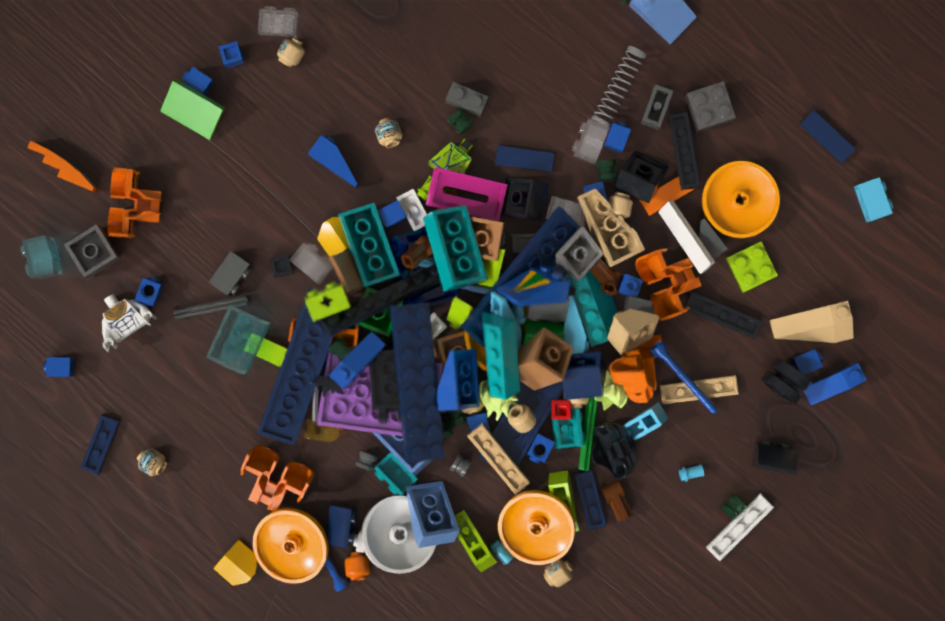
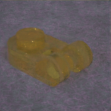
[304,419,340,442]

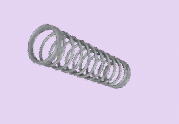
[591,46,647,128]

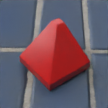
[552,400,573,420]

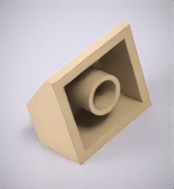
[607,309,659,355]

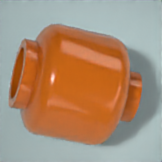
[345,552,370,581]

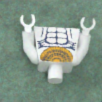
[102,294,157,353]

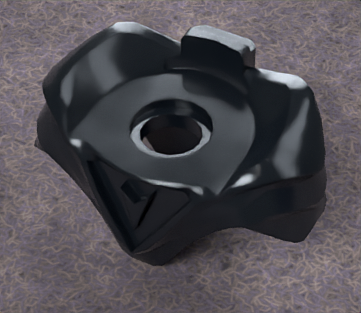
[591,422,638,480]

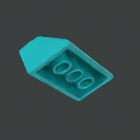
[338,203,400,287]
[423,205,487,292]
[564,271,618,347]
[482,312,520,400]

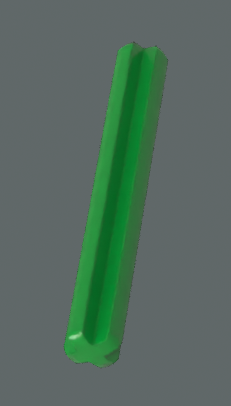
[578,398,598,471]

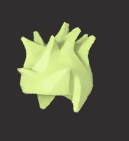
[595,370,628,410]
[479,380,518,421]

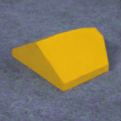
[317,217,350,257]
[213,539,257,585]

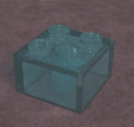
[21,235,63,280]

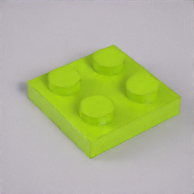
[726,242,778,293]

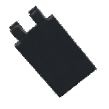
[369,350,401,424]

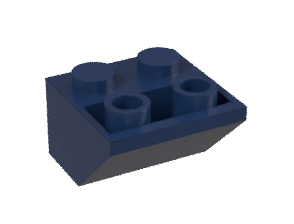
[562,352,606,400]
[326,503,357,548]

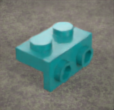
[551,408,585,449]
[374,452,418,496]

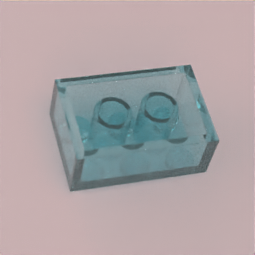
[206,305,271,375]

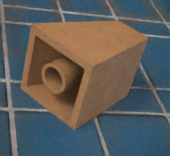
[517,328,574,391]

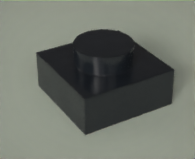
[269,255,293,278]

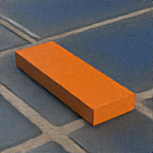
[639,177,696,216]

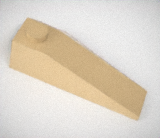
[578,189,645,267]
[769,301,854,343]

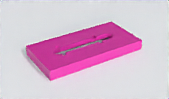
[426,167,507,222]

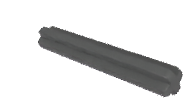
[173,295,249,319]

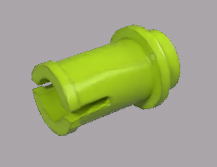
[416,176,432,201]

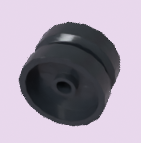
[761,358,812,405]

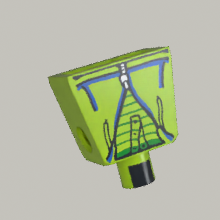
[428,139,473,174]

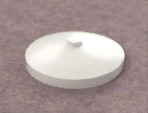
[361,496,436,574]

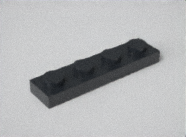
[668,112,700,191]
[684,292,762,339]

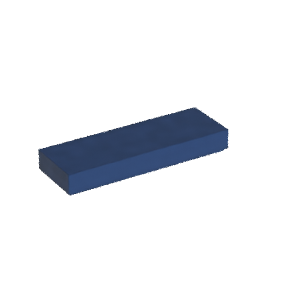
[799,110,855,164]
[495,145,555,173]
[81,414,120,475]
[573,470,607,530]

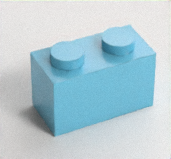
[854,177,893,223]

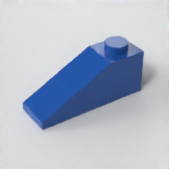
[308,135,358,188]
[329,332,387,389]
[804,363,867,406]

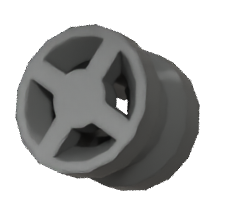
[355,450,378,471]
[449,454,472,478]

